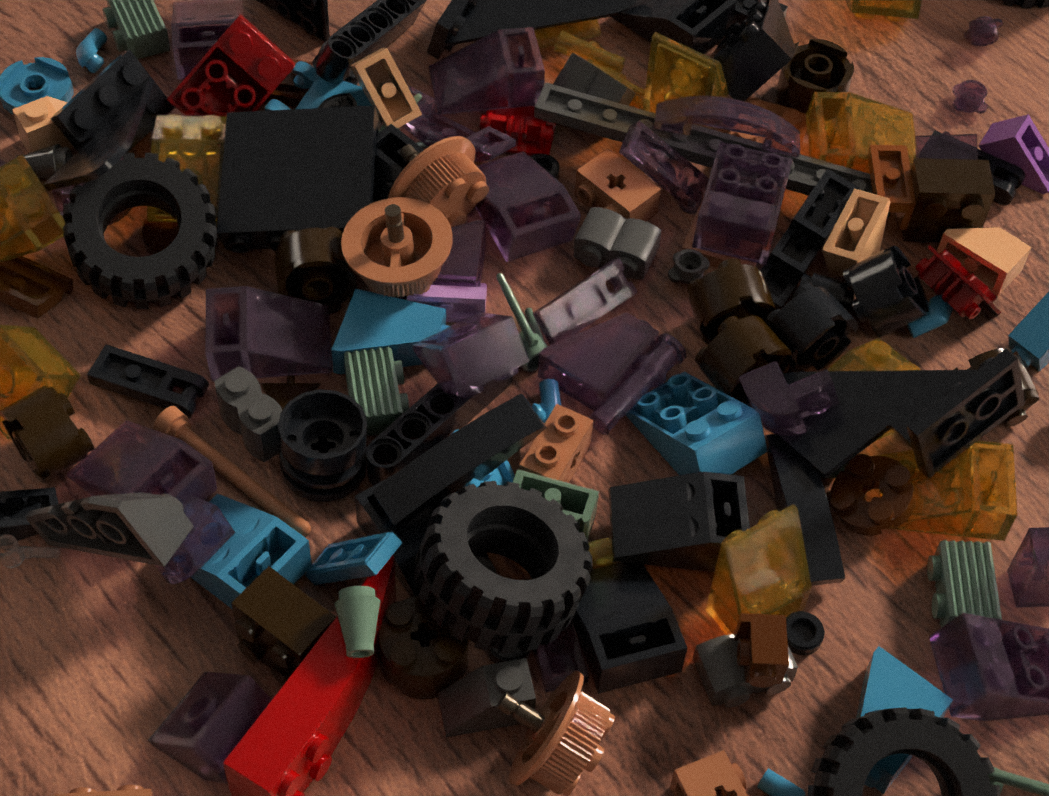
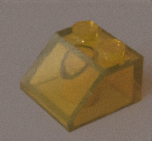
[0,325,81,439]

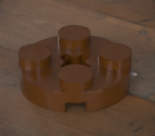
[830,454,917,536]

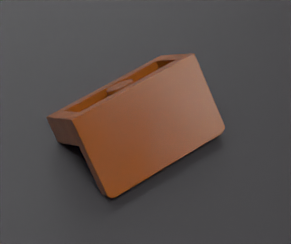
[867,145,916,230]

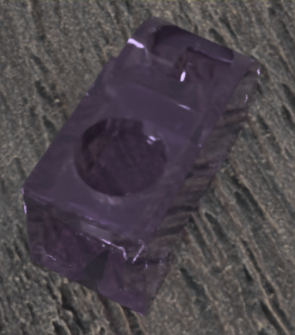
[155,495,235,584]

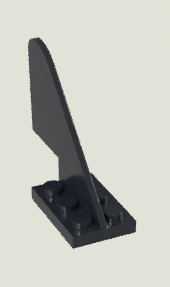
[427,0,638,59]
[43,49,175,191]
[746,349,1025,478]

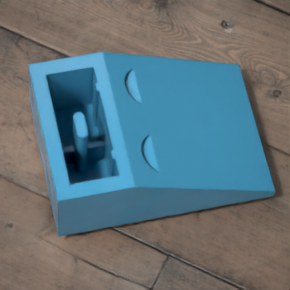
[622,371,768,475]
[169,493,312,610]

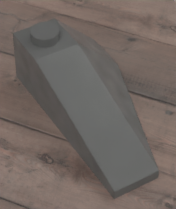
[25,492,194,567]

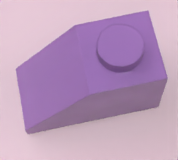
[978,114,1049,194]

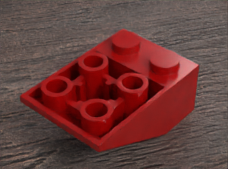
[167,14,295,148]

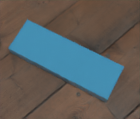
[305,532,402,585]

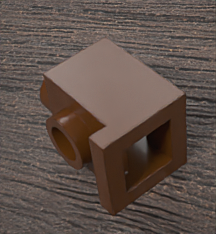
[734,613,789,688]

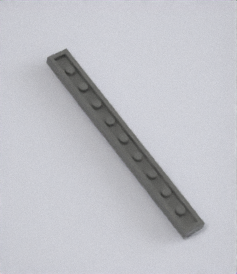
[534,83,891,218]

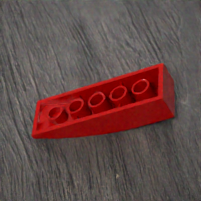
[223,555,396,796]

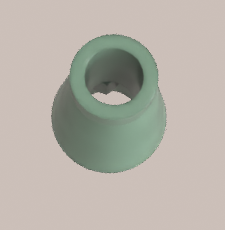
[334,586,380,658]

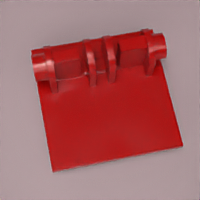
[477,94,557,156]
[915,245,1001,320]

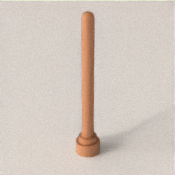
[153,406,311,537]

